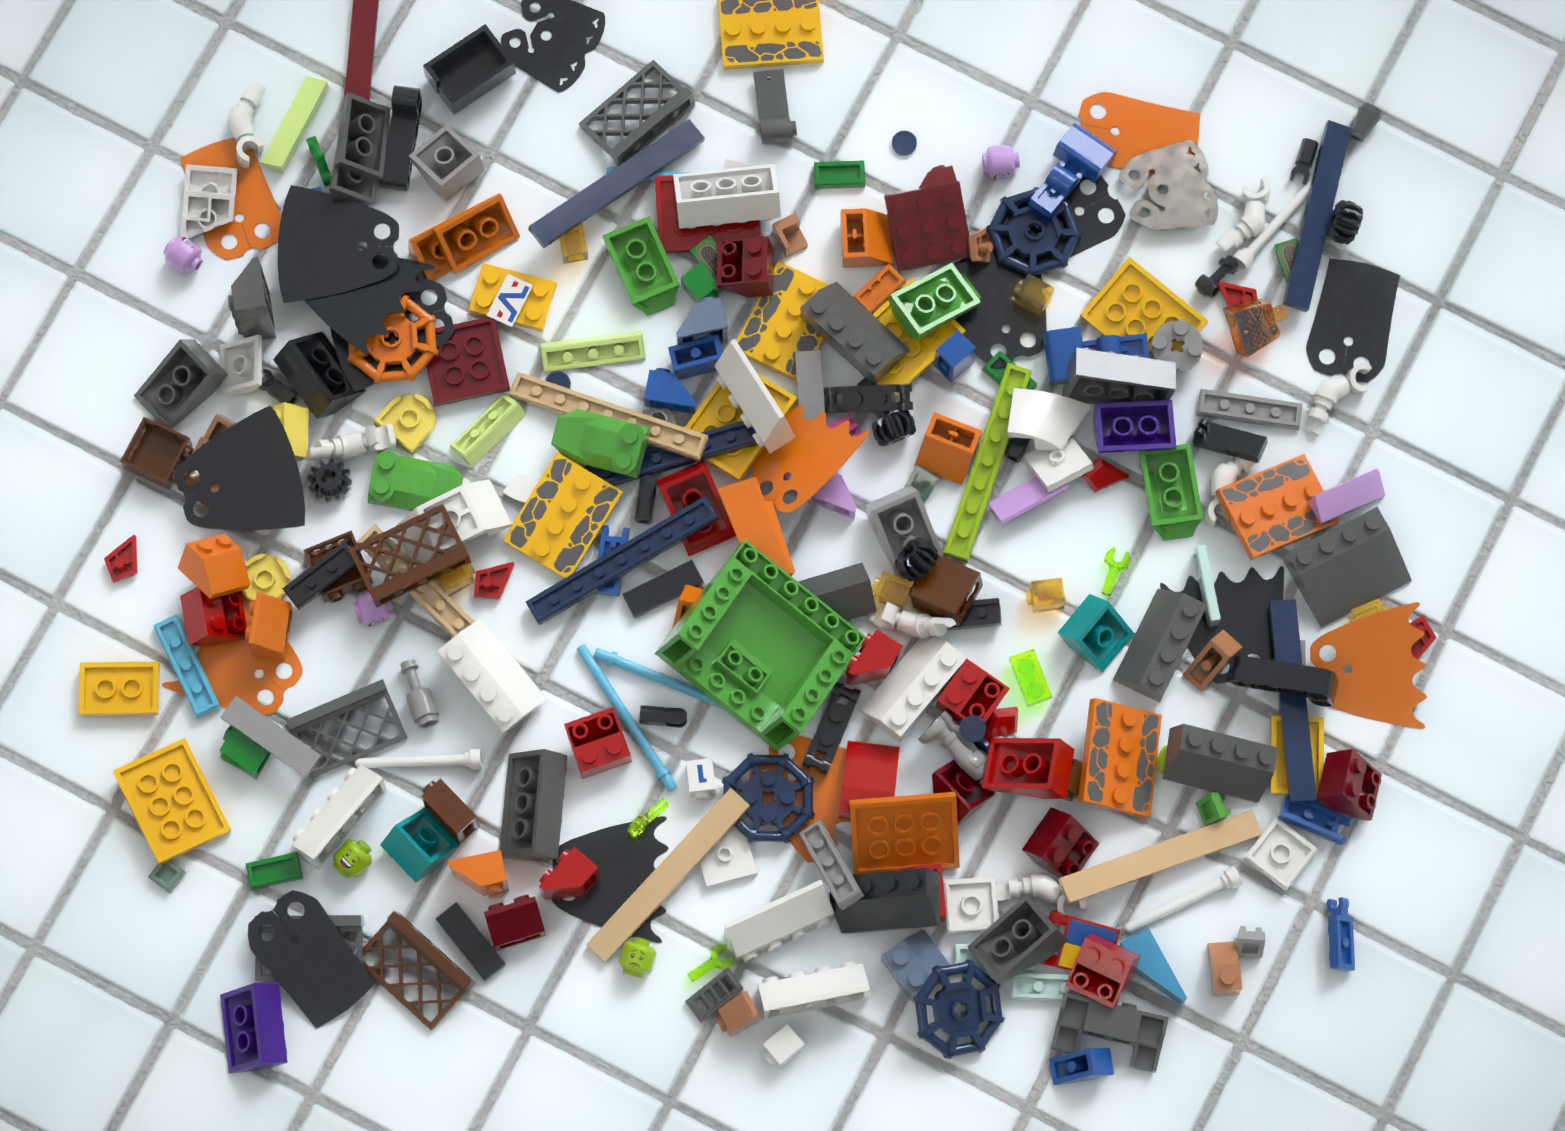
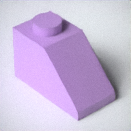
[807,471,857,519]

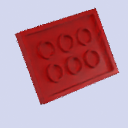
[655,176,761,253]

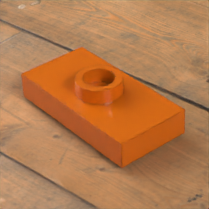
[853,263,907,314]

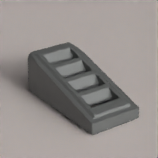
[685,967,744,1023]

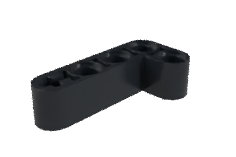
[382,85,422,191]
[1230,655,1339,707]

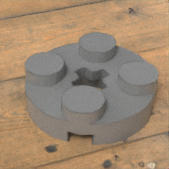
[1152,320,1203,373]

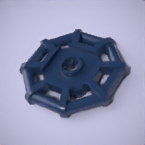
[986,187,1082,278]
[721,753,815,844]
[912,959,1005,1059]

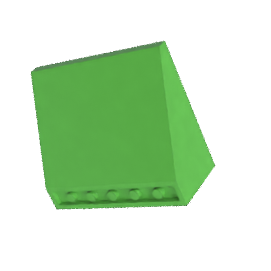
[654,539,866,751]

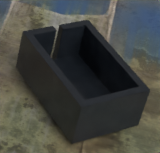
[423,24,516,115]

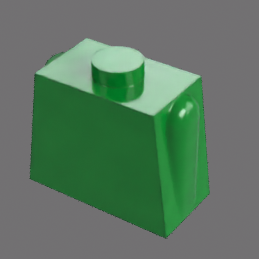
[219,726,271,780]

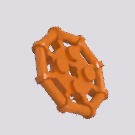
[347,294,439,385]

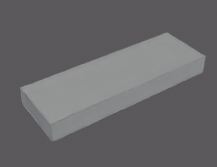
[795,350,825,420]

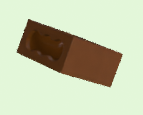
[120,417,194,490]
[303,530,373,603]
[909,556,983,626]
[421,778,480,844]

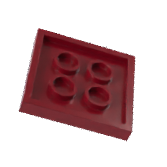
[884,181,970,272]
[426,317,510,406]

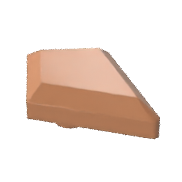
[968,227,993,263]

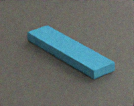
[153,614,221,719]

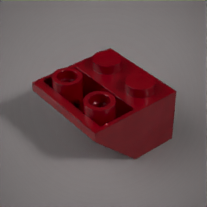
[716,236,775,298]
[1317,748,1382,821]
[1022,807,1099,879]
[484,895,546,951]

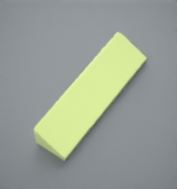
[260,76,329,174]
[540,330,646,373]

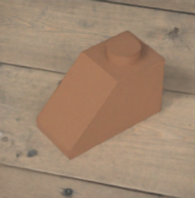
[1182,630,1242,692]
[1207,941,1242,997]
[716,990,759,1037]

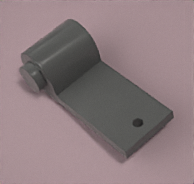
[753,69,797,144]

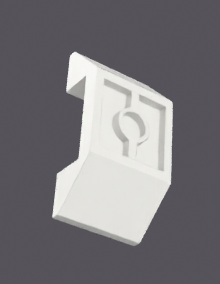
[396,479,512,566]

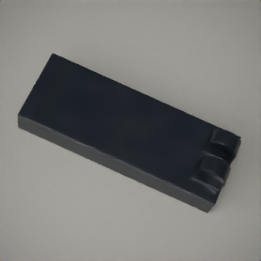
[1192,419,1268,463]
[930,598,1002,631]

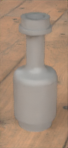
[400,659,439,729]

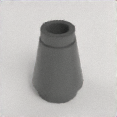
[1350,102,1382,142]

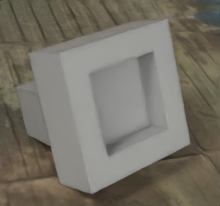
[1236,926,1266,958]

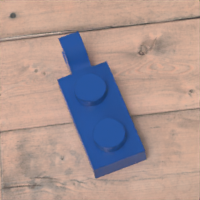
[1327,897,1355,972]

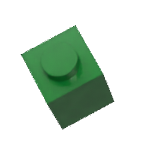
[681,262,720,303]

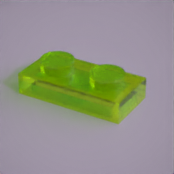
[1009,648,1052,707]

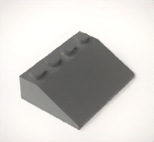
[1283,507,1412,627]

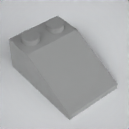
[864,485,945,581]

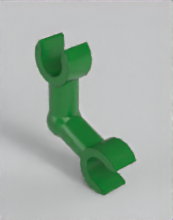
[306,136,331,187]

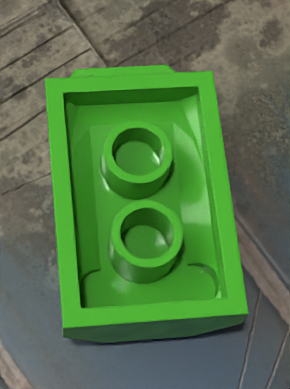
[602,216,680,316]
[888,263,981,340]
[551,409,651,478]
[1138,443,1204,541]
[367,451,464,511]

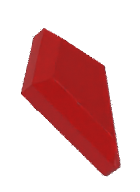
[1218,282,1259,318]
[1081,457,1129,493]
[104,535,138,583]
[474,562,515,599]
[1410,616,1437,659]
[982,707,1018,743]

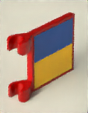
[1040,910,1120,971]

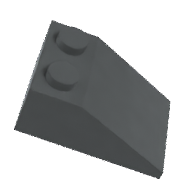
[134,339,228,429]
[967,894,1068,984]

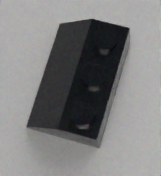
[273,331,366,419]

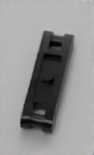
[823,383,913,413]
[802,681,862,775]

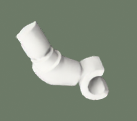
[227,80,266,169]
[1215,175,1270,252]
[1304,363,1372,435]
[306,424,396,460]
[1203,457,1255,527]
[869,602,956,638]
[996,873,1086,914]

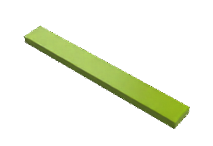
[943,363,1032,563]

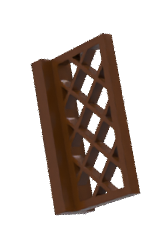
[349,504,471,607]
[356,911,476,1030]

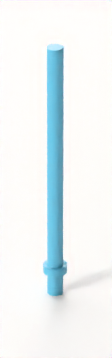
[576,644,677,792]
[593,648,723,709]

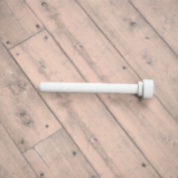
[1233,179,1312,271]
[355,749,482,770]
[1124,866,1243,933]

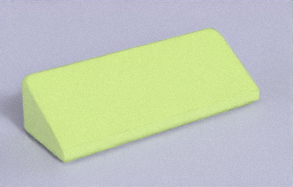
[450,393,526,467]

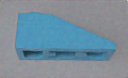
[1119,928,1187,1005]

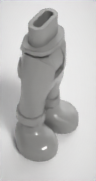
[918,710,988,785]

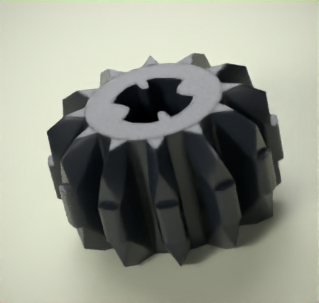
[1327,200,1363,245]
[871,410,916,446]
[307,458,352,503]
[895,537,939,582]

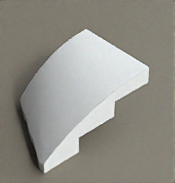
[180,164,238,239]
[1007,388,1091,451]

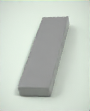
[1197,389,1303,431]
[220,696,322,778]
[798,819,864,910]

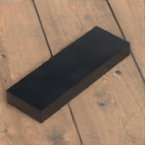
[282,541,360,610]
[622,560,704,619]
[435,902,506,981]

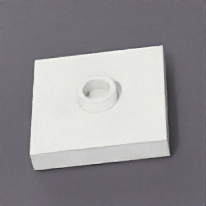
[1023,436,1094,492]
[1244,817,1318,891]
[700,826,758,888]
[943,876,999,934]

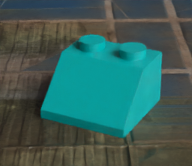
[1057,594,1135,673]
[380,808,461,882]

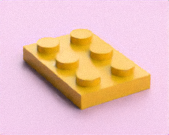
[469,263,557,332]
[78,662,160,716]
[1270,716,1324,796]

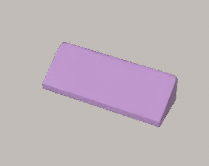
[1308,469,1385,524]
[988,476,1070,525]

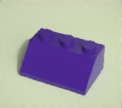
[1093,400,1177,453]
[220,983,288,1074]

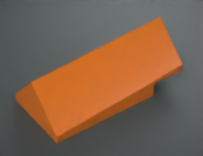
[408,193,520,281]
[718,477,795,576]

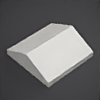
[220,335,262,395]

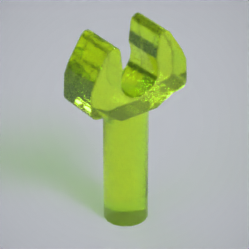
[1101,547,1130,596]
[627,798,669,838]
[687,944,735,982]

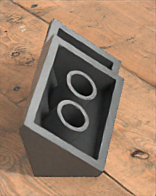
[329,92,391,205]
[798,563,877,622]

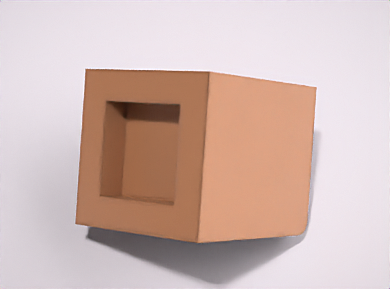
[772,213,808,258]

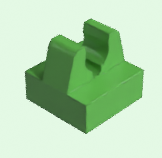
[1196,792,1231,827]

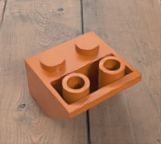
[840,208,894,268]
[914,412,982,485]
[245,592,293,659]

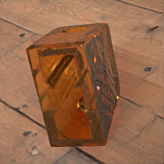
[1223,299,1288,357]

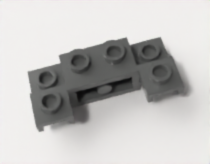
[1051,992,1169,1073]

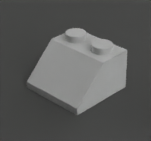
[409,124,484,202]

